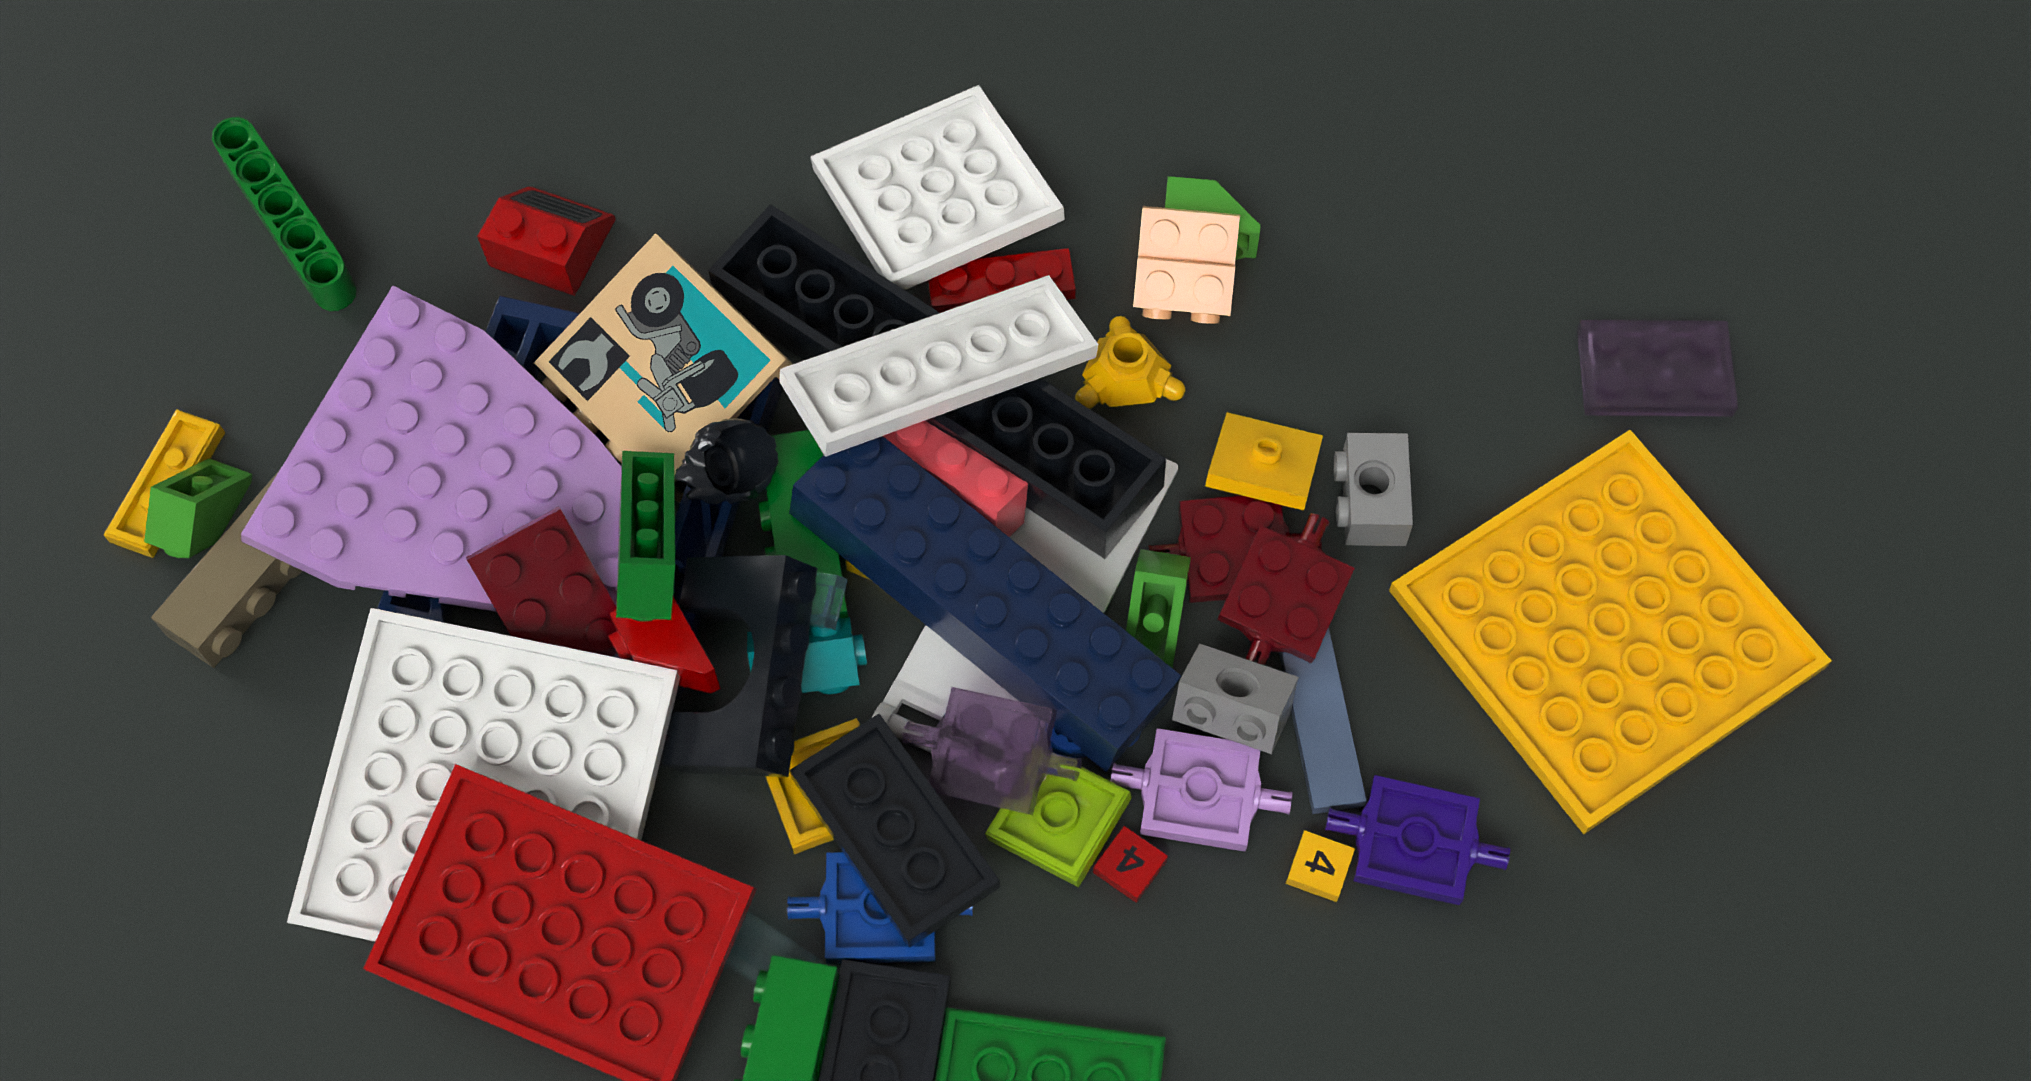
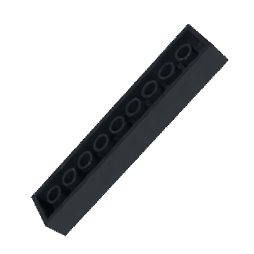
[708,204,1166,559]

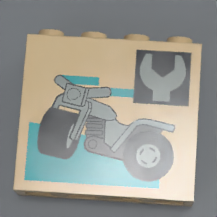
[534,233,793,503]

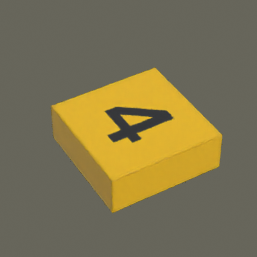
[1286,830,1355,902]

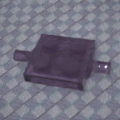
[903,687,1082,816]

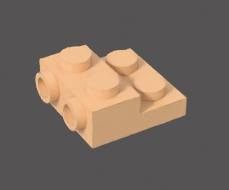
[1133,206,1240,324]

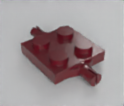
[1148,496,1322,603]
[1217,513,1355,665]

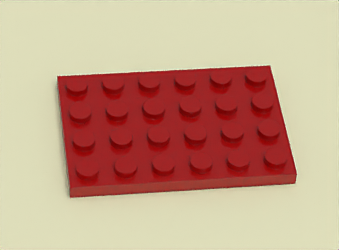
[363,764,757,1081]

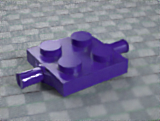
[1325,775,1510,905]

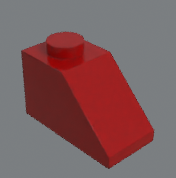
[608,597,721,693]

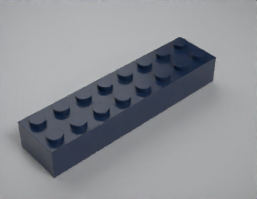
[789,436,1182,772]

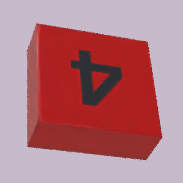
[1093,826,1168,903]

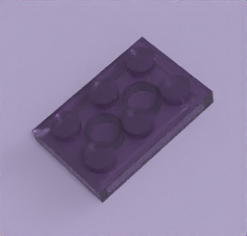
[1577,320,1738,417]

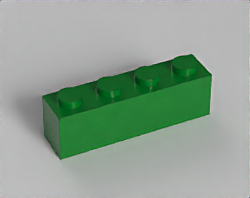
[758,430,848,619]
[616,450,675,622]
[734,955,839,1081]

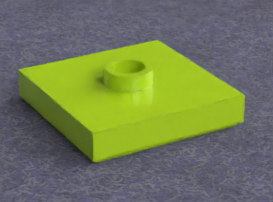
[985,746,1132,888]

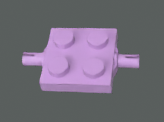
[1111,728,1293,852]

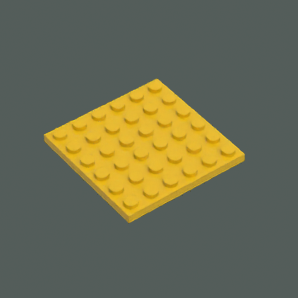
[1389,430,1832,834]

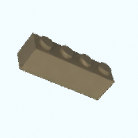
[151,470,302,668]

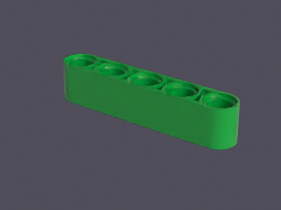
[212,117,357,311]

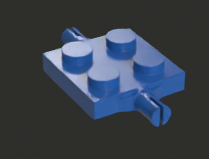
[787,852,973,964]

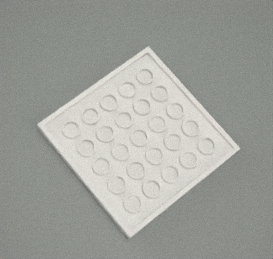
[287,608,680,941]

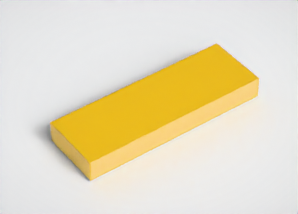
[103,409,225,558]

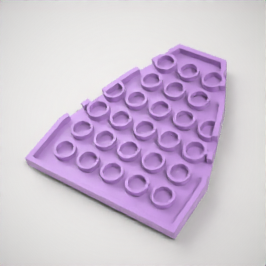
[241,286,621,612]

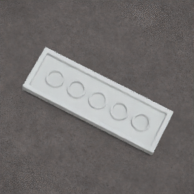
[779,275,1099,457]

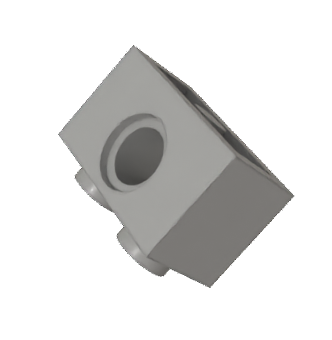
[1334,433,1413,546]
[1172,644,1299,754]

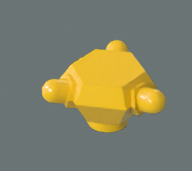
[1075,316,1185,409]

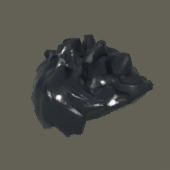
[675,418,779,504]

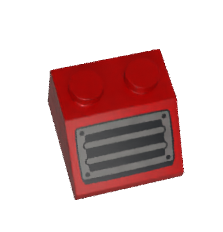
[477,186,616,296]

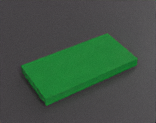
[936,1007,1166,1081]

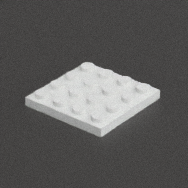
[810,85,1065,290]

